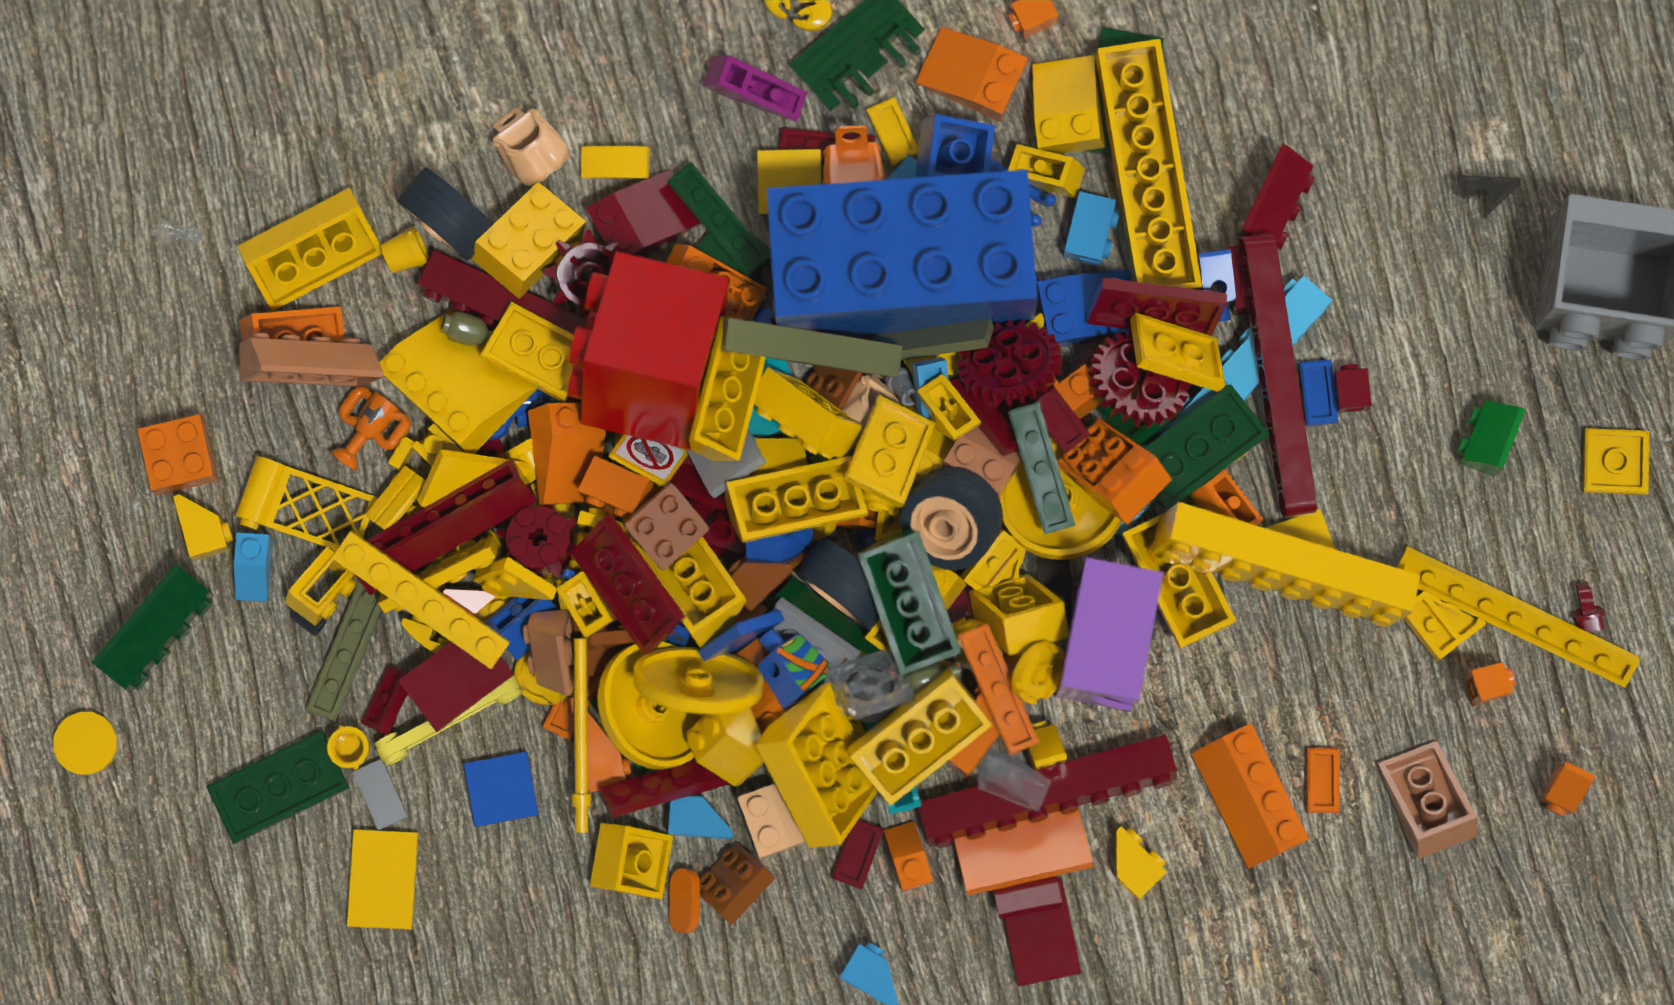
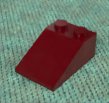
[586,169,701,257]

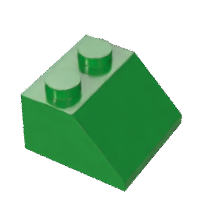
[1457,400,1526,477]

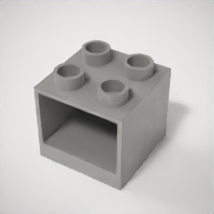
[1534,194,1674,360]

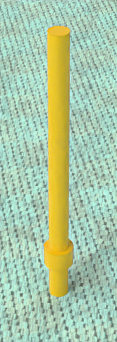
[572,638,591,833]

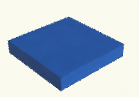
[699,610,785,662]
[464,752,539,827]

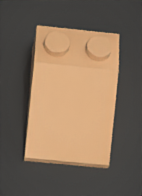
[737,784,806,860]

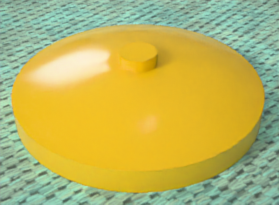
[1000,437,1122,560]
[598,641,705,769]
[633,647,764,714]

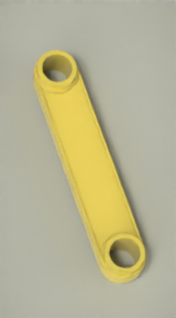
[374,676,522,767]

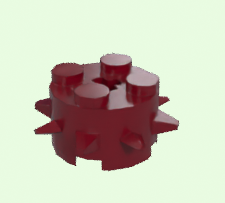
[543,229,620,317]
[496,505,578,580]

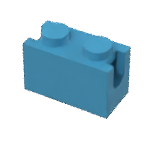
[1063,191,1120,266]

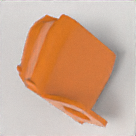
[823,125,886,184]

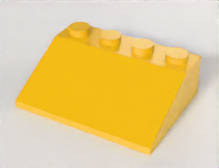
[379,310,537,454]
[755,683,878,848]

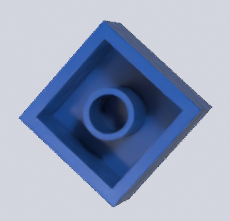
[915,114,995,178]

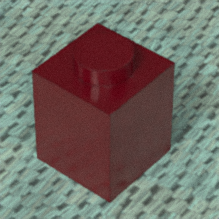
[1333,364,1372,413]

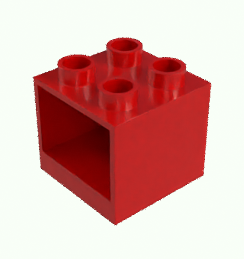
[568,251,730,450]

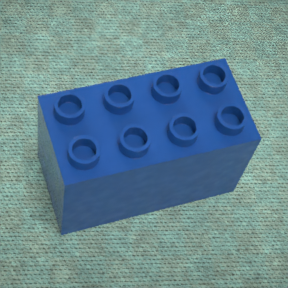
[767,170,1037,338]

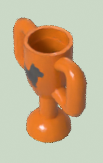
[330,386,411,472]

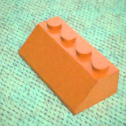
[1191,723,1309,869]

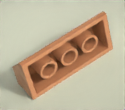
[239,333,383,387]

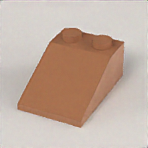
[942,426,1022,498]
[1378,741,1478,859]

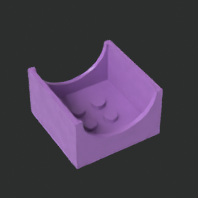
[1056,557,1163,712]

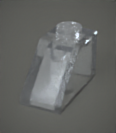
[977,748,1051,812]

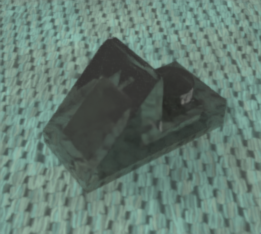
[1453,175,1521,219]
[1036,560,1071,617]

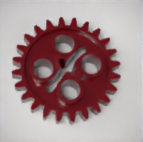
[957,320,1062,406]
[1087,331,1191,428]

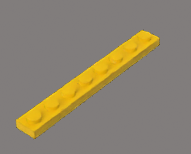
[1396,546,1641,688]

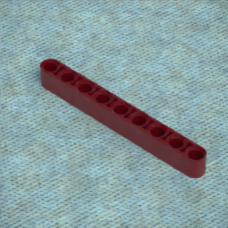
[1239,232,1317,518]

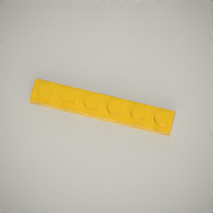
[332,531,511,669]

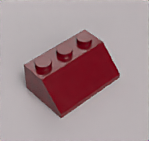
[1237,143,1315,251]
[670,464,746,562]

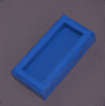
[1299,359,1339,427]

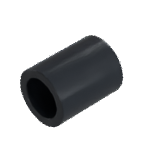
[292,611,328,636]

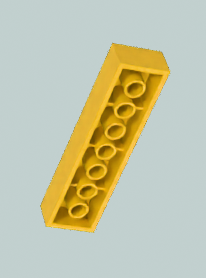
[1095,39,1202,290]
[1151,502,1421,627]

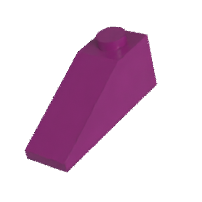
[702,55,808,122]

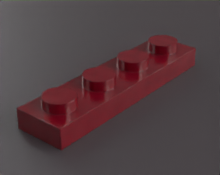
[599,760,730,818]

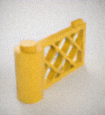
[235,456,377,553]

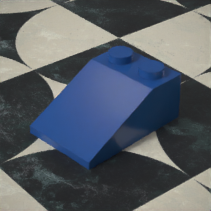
[1036,269,1132,347]

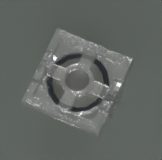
[827,649,914,722]

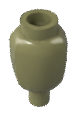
[440,312,494,346]
[900,662,961,694]

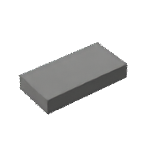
[352,759,409,831]

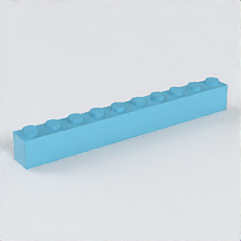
[1114,276,1332,540]

